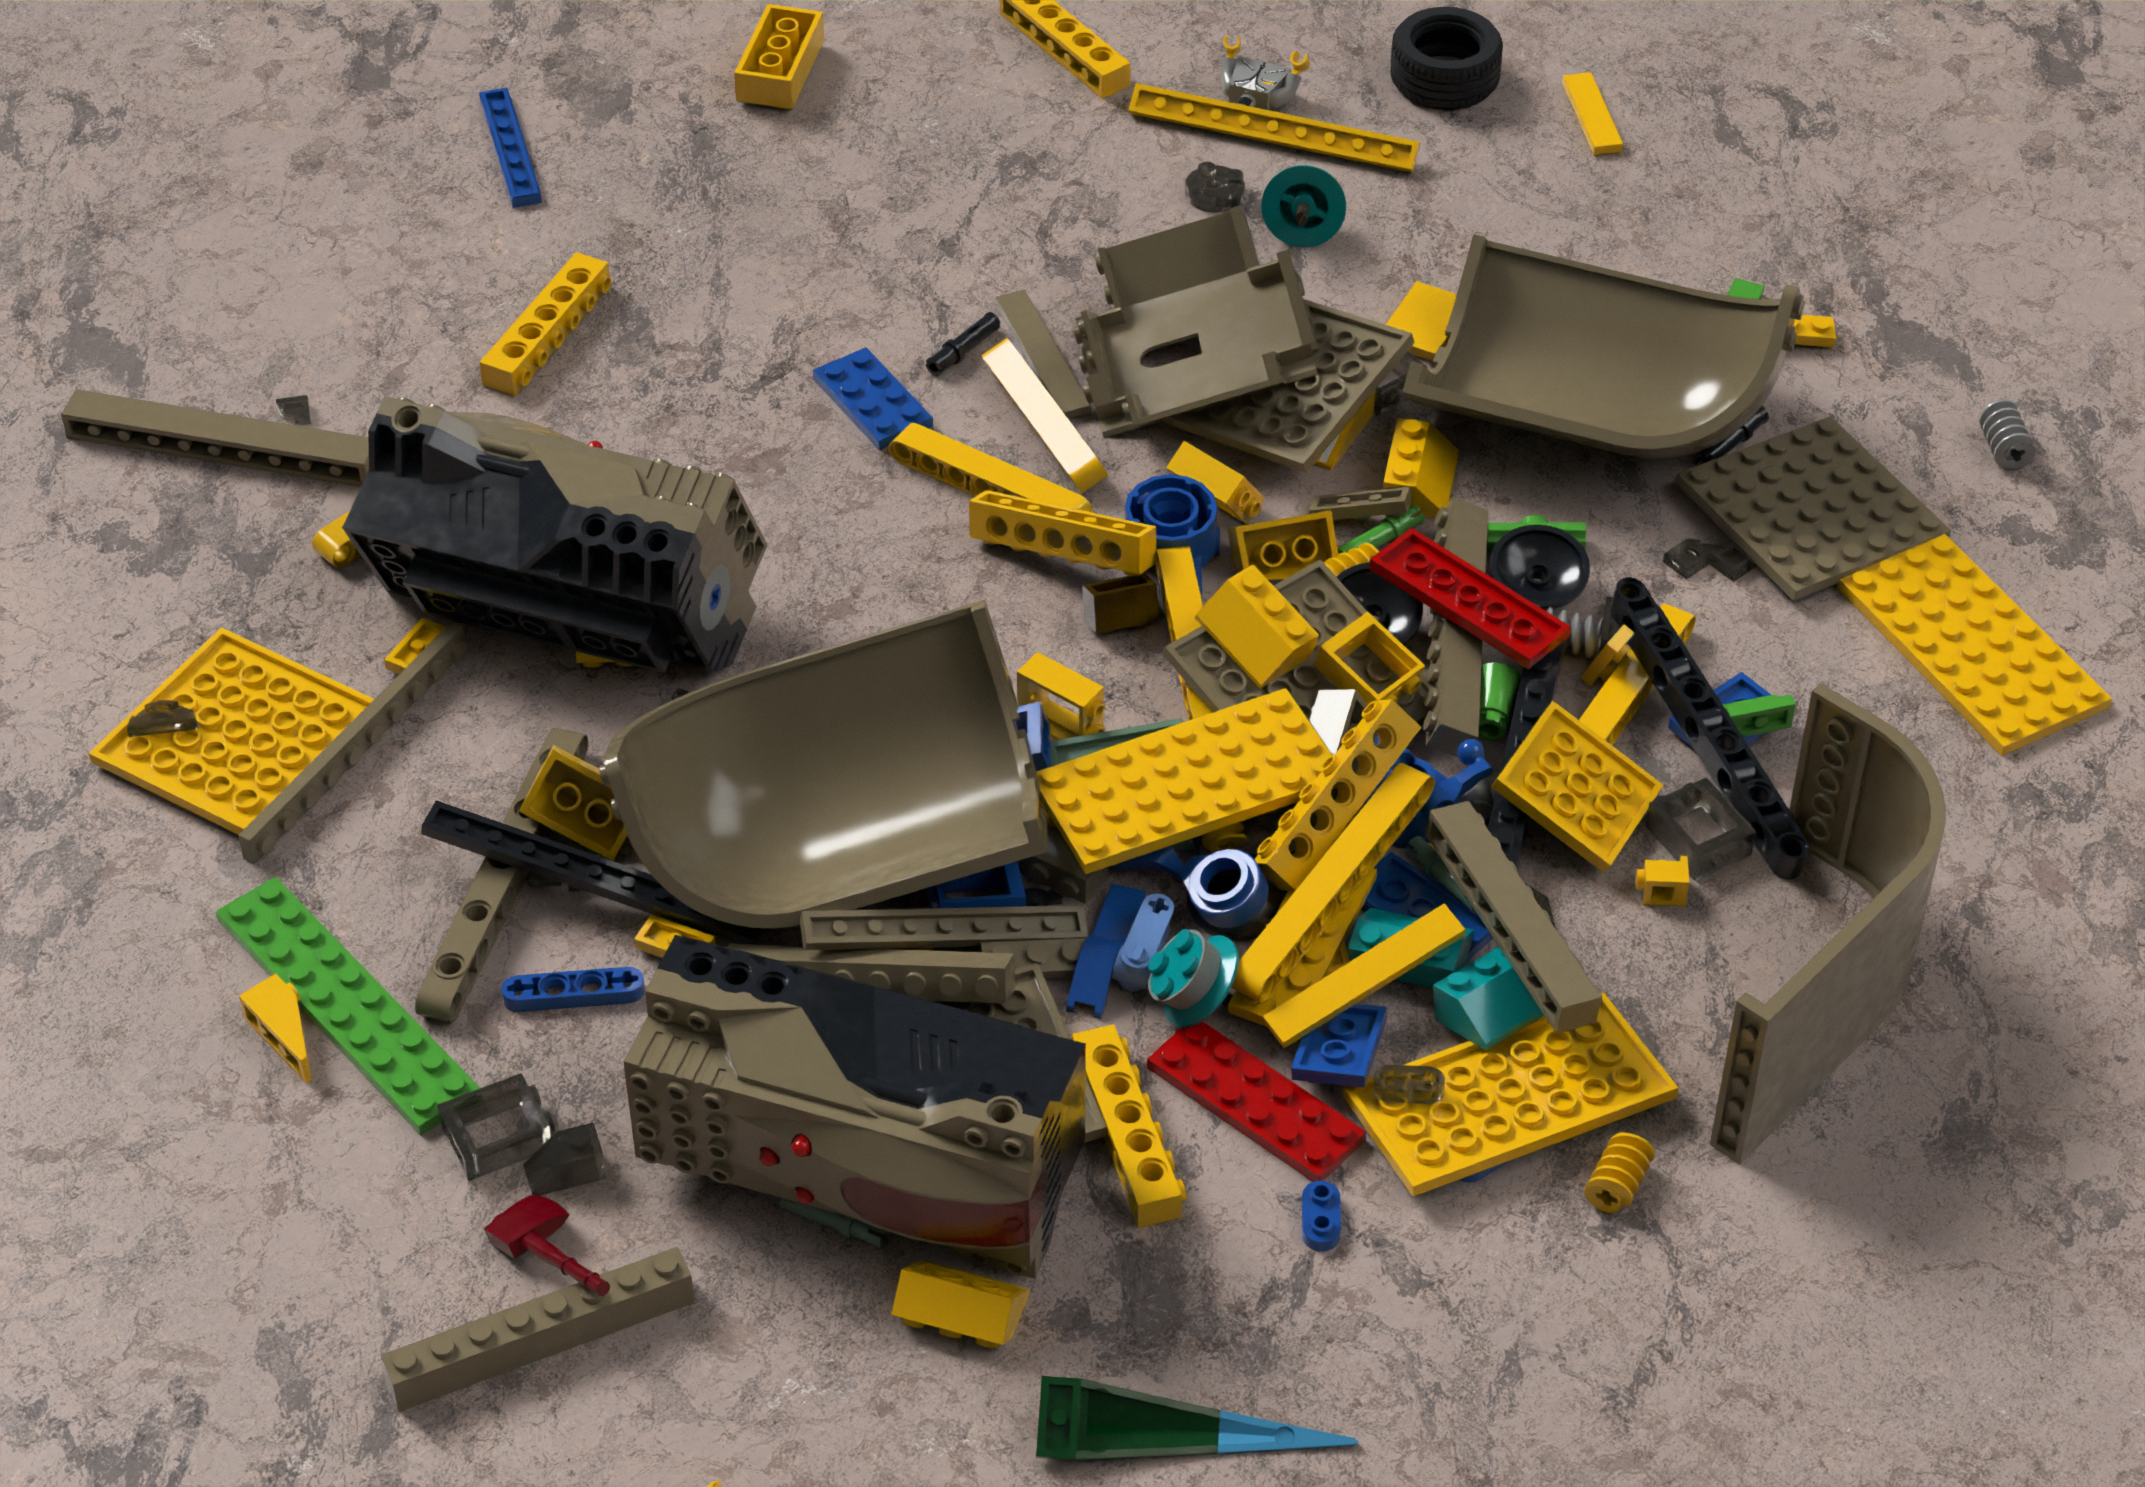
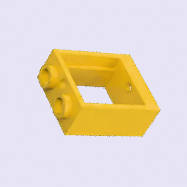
[1166,441,1265,525]
[1314,611,1425,705]
[1017,652,1105,740]

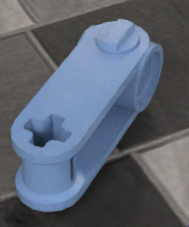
[1112,894,1174,992]

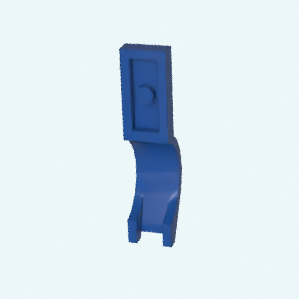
[1066,884,1146,1019]

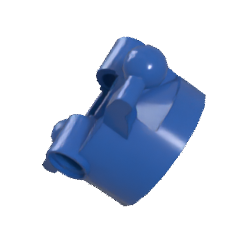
[1125,474,1220,597]
[1354,737,1493,849]

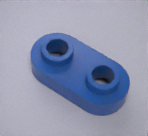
[1302,1181,1341,1251]

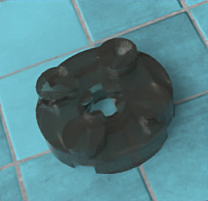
[1185,161,1245,213]

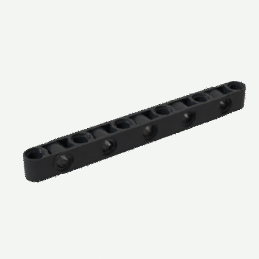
[1610,577,1810,880]

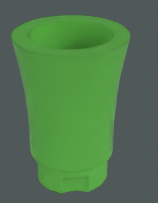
[1479,662,1521,741]

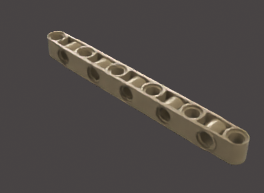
[415,728,589,1022]

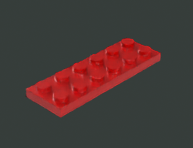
[1368,528,1571,669]
[1147,1021,1366,1182]

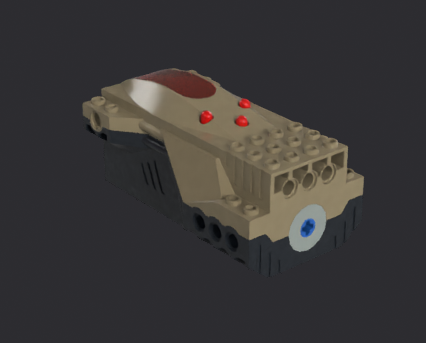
[342,396,767,673]
[623,935,1086,1279]

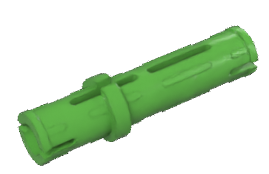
[1338,505,1424,554]

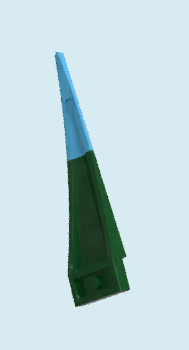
[1036,1376,1359,1462]

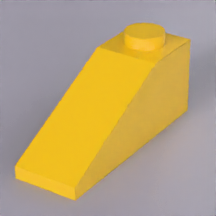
[239,973,312,1083]

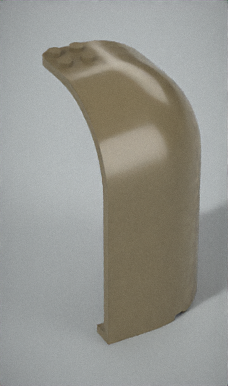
[1403,234,1805,459]
[599,600,1047,928]

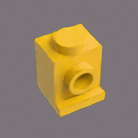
[1635,856,1690,906]

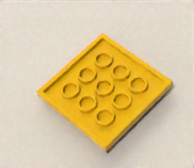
[1491,701,1663,873]

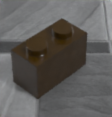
[1082,573,1159,635]

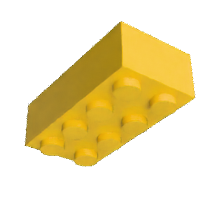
[734,4,825,109]

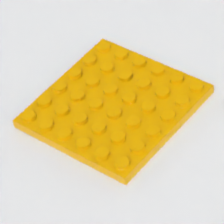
[89,627,374,835]

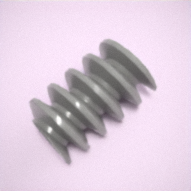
[1979,399,2036,470]
[1537,605,1603,659]

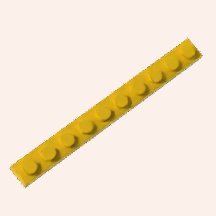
[1128,83,1420,173]

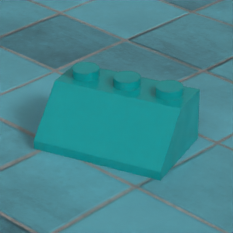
[1348,908,1475,988]
[1433,947,1544,1050]

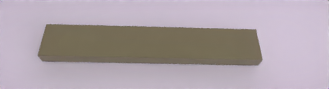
[996,289,1091,419]

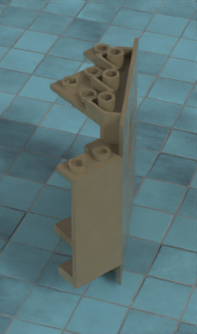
[1073,205,1319,438]

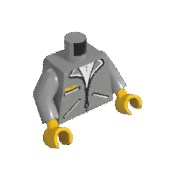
[1220,35,1310,111]

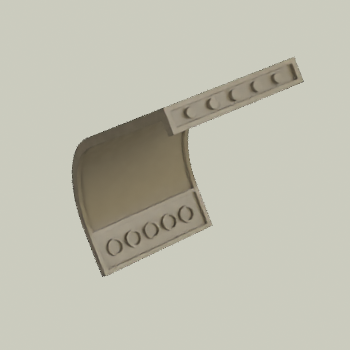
[1710,683,1946,1165]

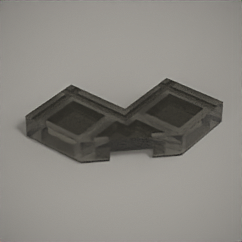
[1663,539,1757,582]

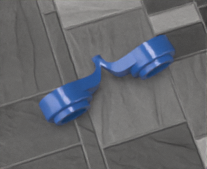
[1108,845,1269,928]

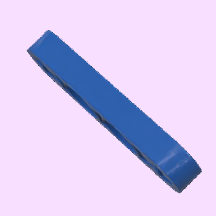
[501,967,645,1012]

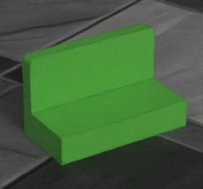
[1723,694,1796,737]

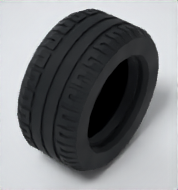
[1390,7,1503,110]

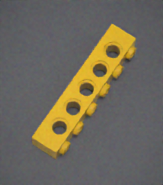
[1000,0,1131,99]
[479,252,612,397]
[969,490,1156,576]
[1255,699,1422,891]
[1072,1024,1187,1228]

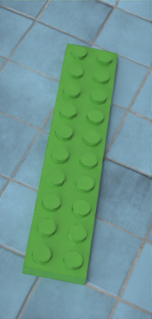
[215,876,482,1136]

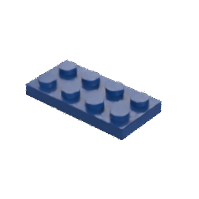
[813,347,933,450]

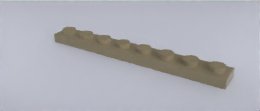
[800,905,1088,950]

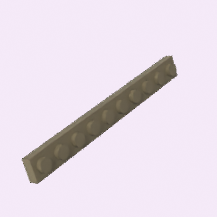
[238,621,467,864]

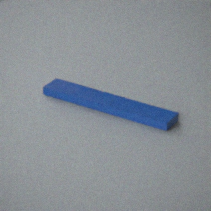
[479,88,542,208]

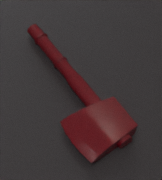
[484,1194,610,1296]

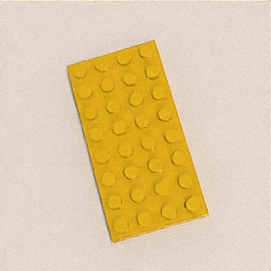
[1837,534,2112,756]
[1036,688,1337,875]
[1343,992,1679,1197]

